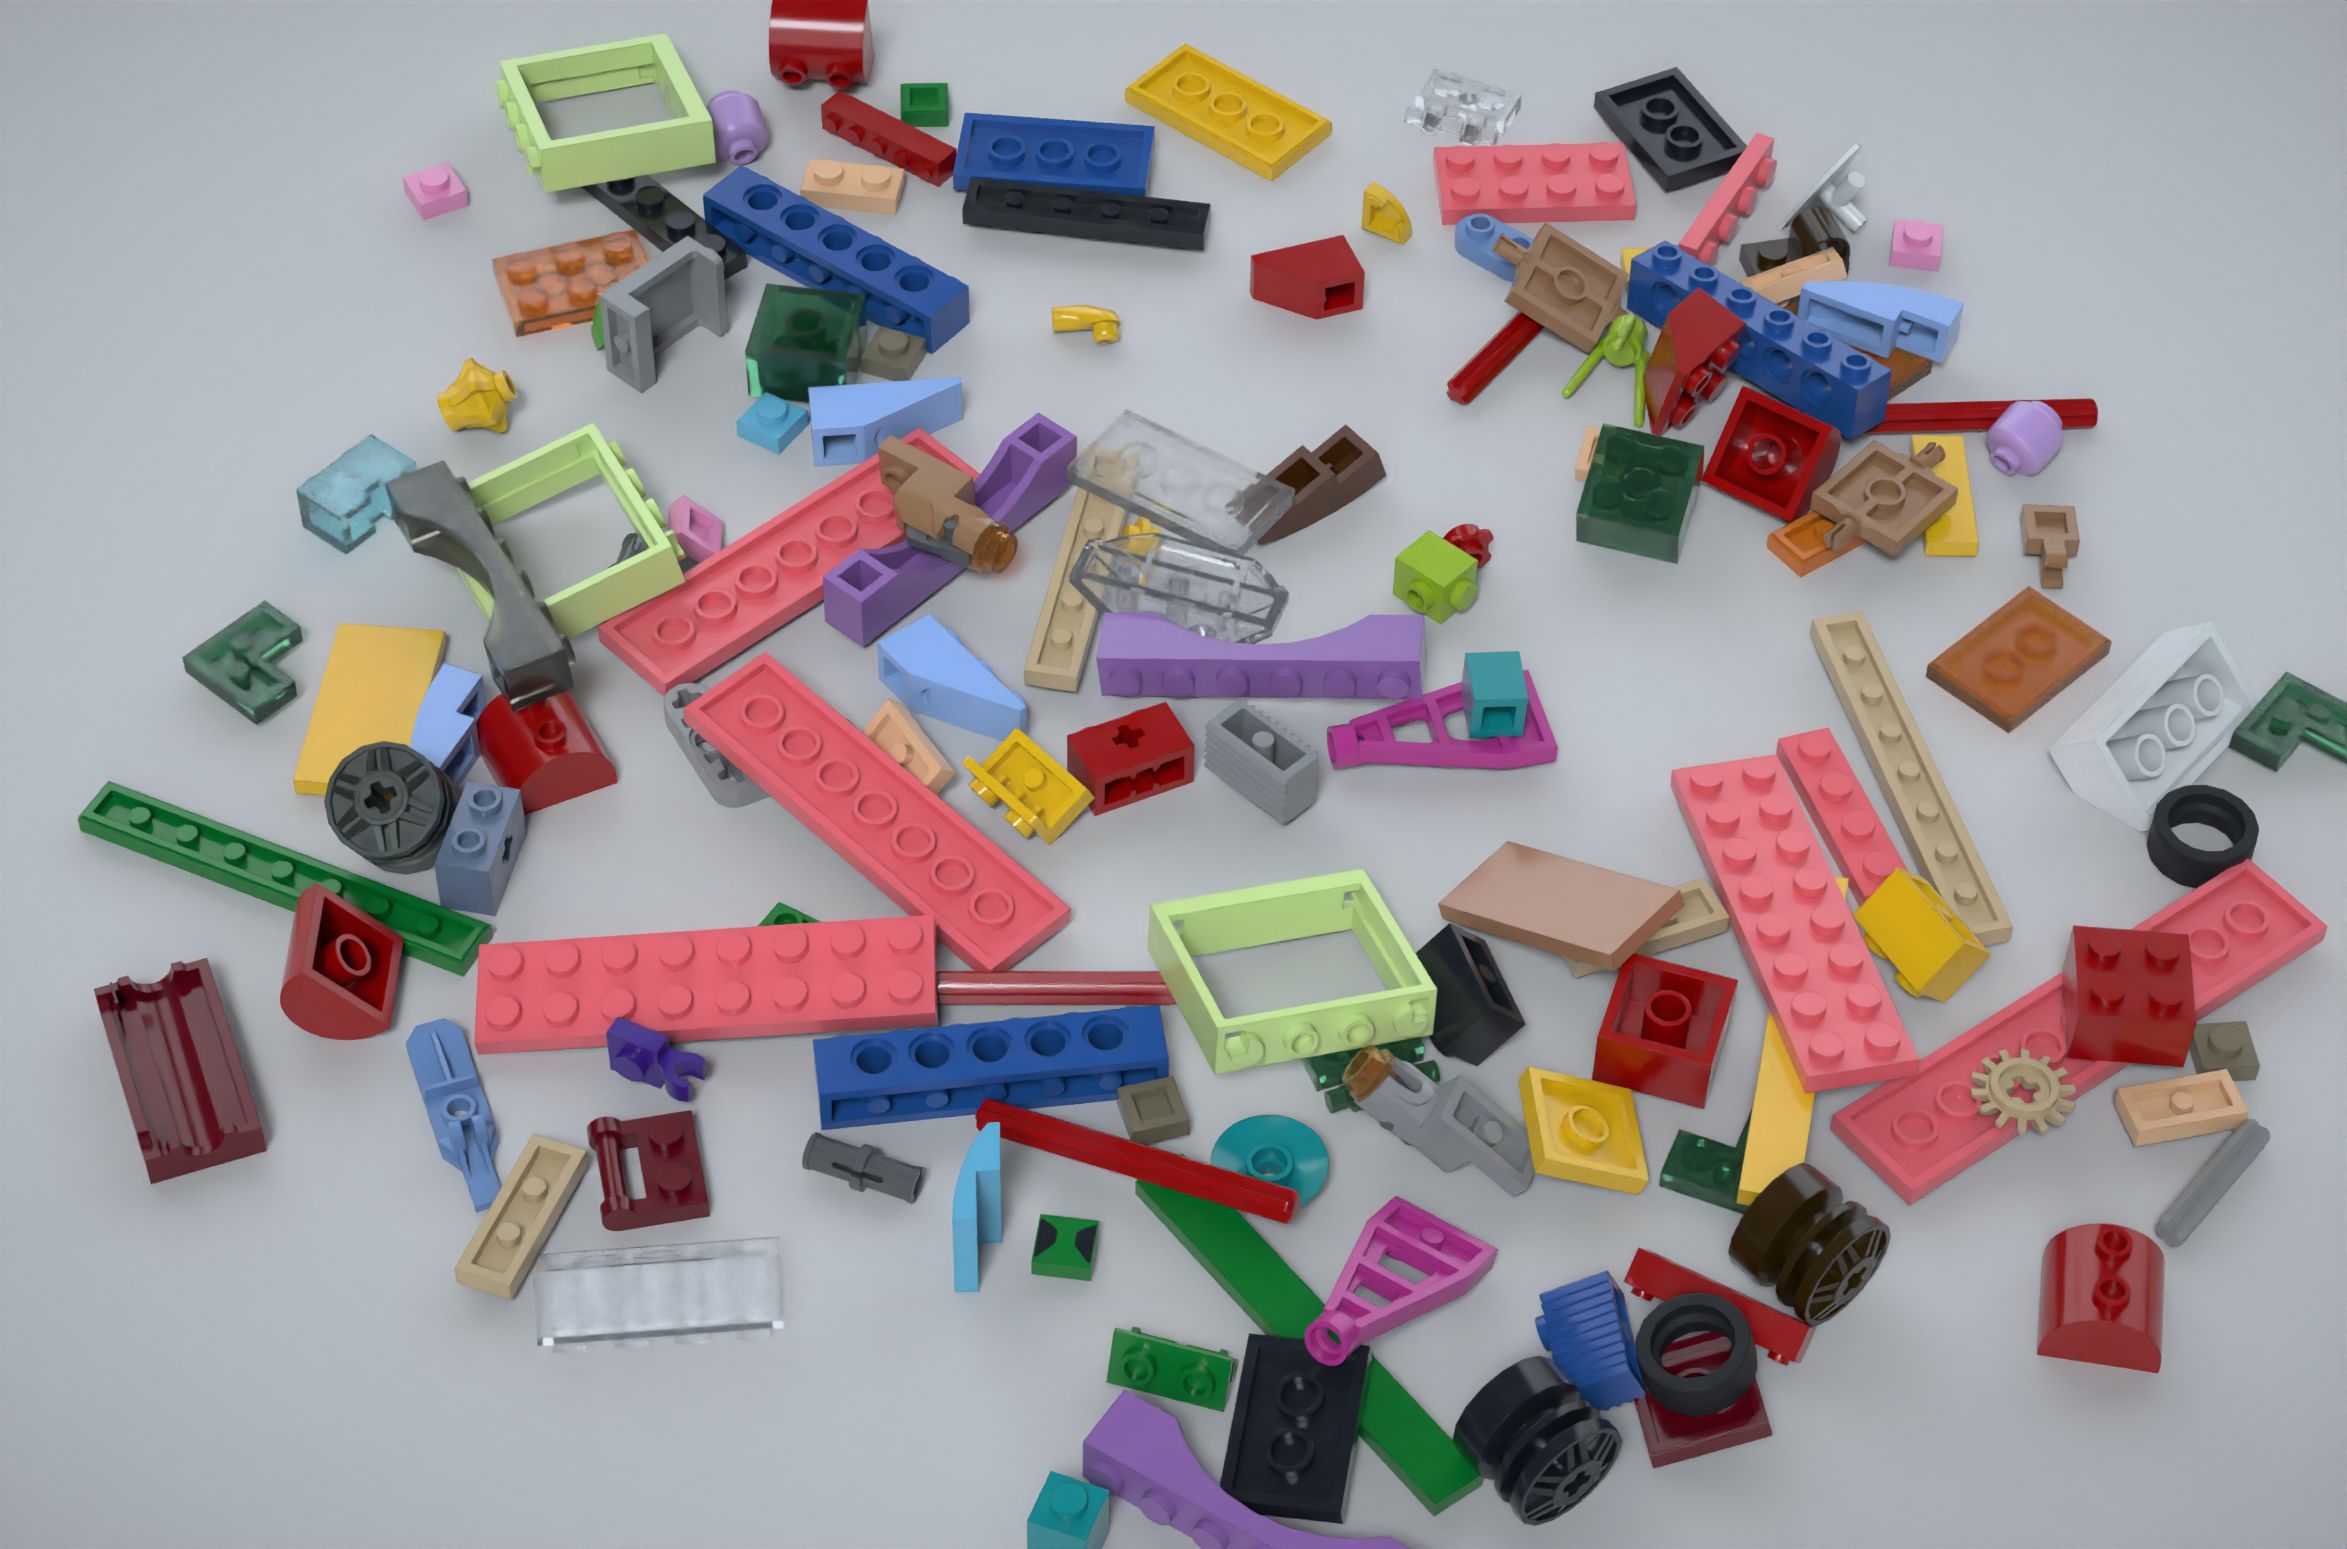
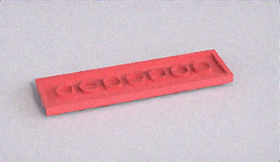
[598,427,980,697]
[684,651,1071,972]
[1670,754,1919,1093]
[474,915,938,1055]

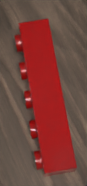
[821,90,957,187]
[1623,1248,1816,1366]

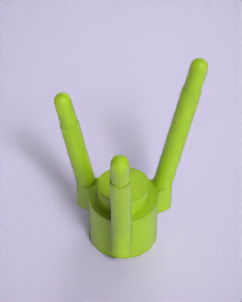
[1562,314,1650,427]

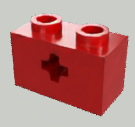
[1067,702,1195,816]

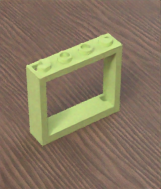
[494,33,716,193]
[424,422,685,666]
[1148,869,1437,1074]

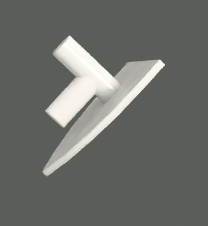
[1777,143,1868,233]

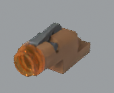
[877,435,1018,574]

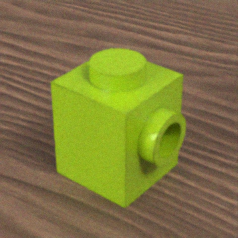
[1393,530,1478,625]

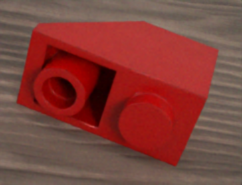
[1250,235,1365,320]

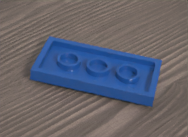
[953,113,1155,197]

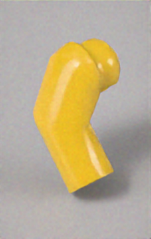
[1051,305,1121,344]

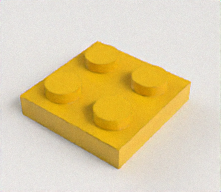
[1518,1066,1649,1195]

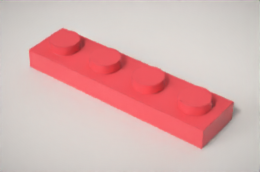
[1678,133,1777,266]
[1776,727,1908,907]

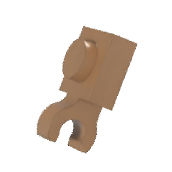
[2020,504,2080,588]

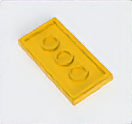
[1125,44,1332,182]
[293,623,447,800]

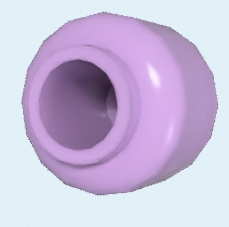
[706,90,769,165]
[1986,400,2064,476]

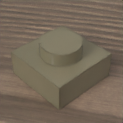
[860,326,927,381]
[2189,1021,2260,1081]
[1117,1076,1189,1144]

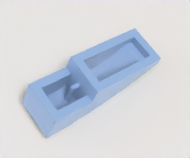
[1797,281,1964,364]
[411,663,487,788]

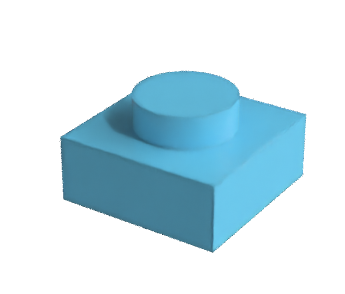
[736,392,808,455]

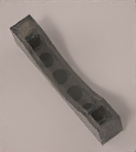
[385,460,576,712]

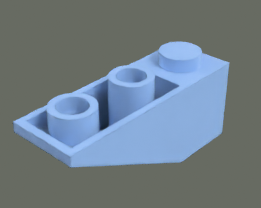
[808,377,963,467]
[877,614,1029,741]

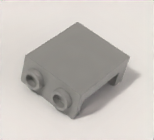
[599,236,728,393]

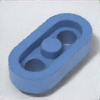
[1454,213,1534,282]

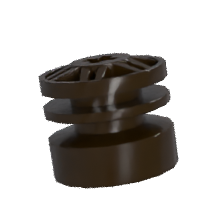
[1728,1163,1891,1326]

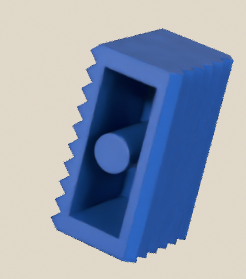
[1535,1270,1646,1411]

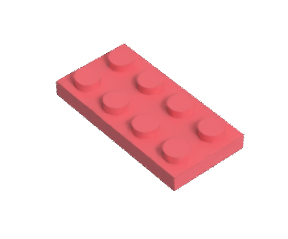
[1433,142,1636,225]

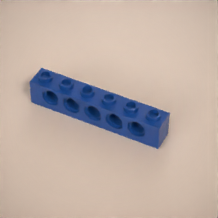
[703,165,970,355]
[1627,240,1892,440]
[813,1005,1169,1130]

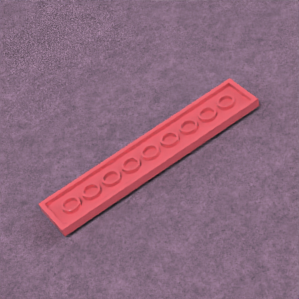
[1830,858,2328,1205]

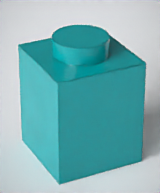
[1461,651,1528,738]
[1027,1471,1110,1549]

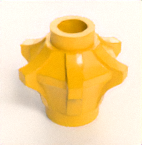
[437,357,518,433]

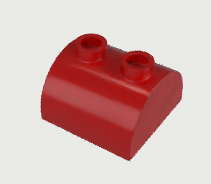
[769,0,874,89]
[1701,386,1841,522]
[476,680,618,815]
[280,882,404,1040]
[2036,1223,2165,1373]

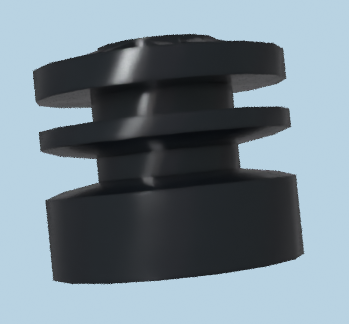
[1453,1355,1622,1526]

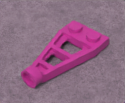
[1327,670,1558,769]
[1304,1196,1498,1366]

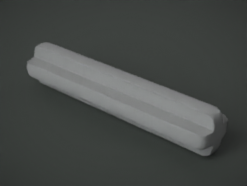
[2155,1119,2270,1247]

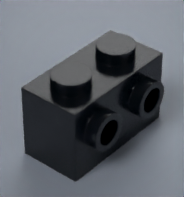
[1415,923,1526,1066]

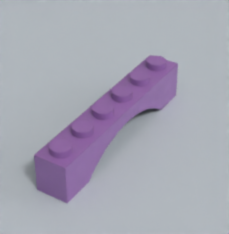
[822,412,1077,647]
[1096,612,1427,699]
[1083,1390,1411,1549]

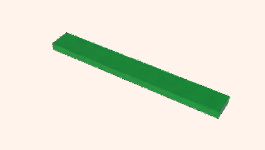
[77,781,493,977]
[1135,1153,1483,1517]

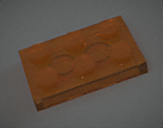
[492,229,649,337]

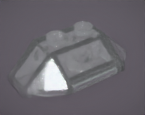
[1069,533,1289,644]

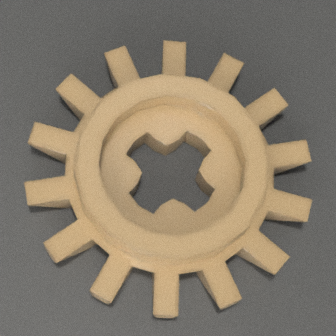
[1970,1049,2076,1135]

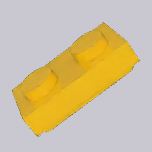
[961,727,1095,846]

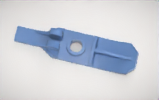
[406,1018,500,1212]

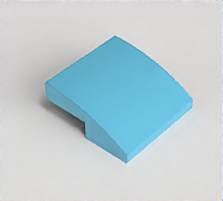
[952,1122,1002,1292]

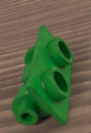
[1106,1327,1238,1412]

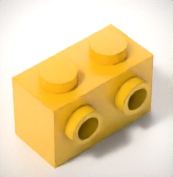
[1852,867,1991,1003]

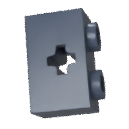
[434,781,527,916]

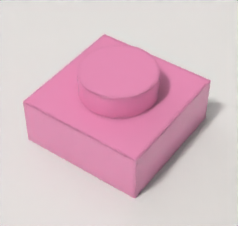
[403,163,468,220]
[1889,219,1943,271]
[668,495,723,564]

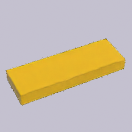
[1910,435,1979,556]

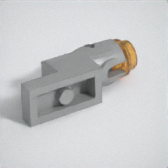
[1342,1045,1534,1197]

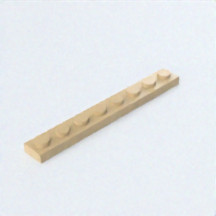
[1810,611,2013,946]

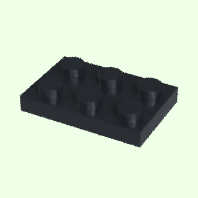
[1594,67,1747,191]
[1220,1333,1372,1524]

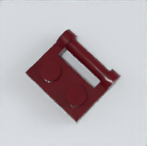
[587,1110,710,1231]

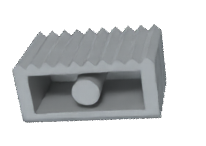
[1204,699,1319,824]

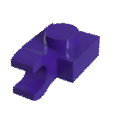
[606,1017,707,1102]

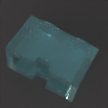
[296,434,421,555]

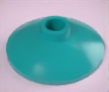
[1211,1115,1329,1208]

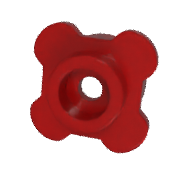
[1443,524,1494,568]

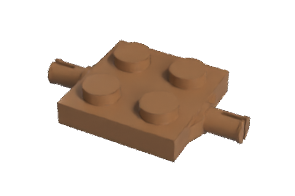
[1491,223,1645,353]
[1810,440,1958,557]

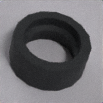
[2146,785,2259,888]
[1636,1293,1758,1416]

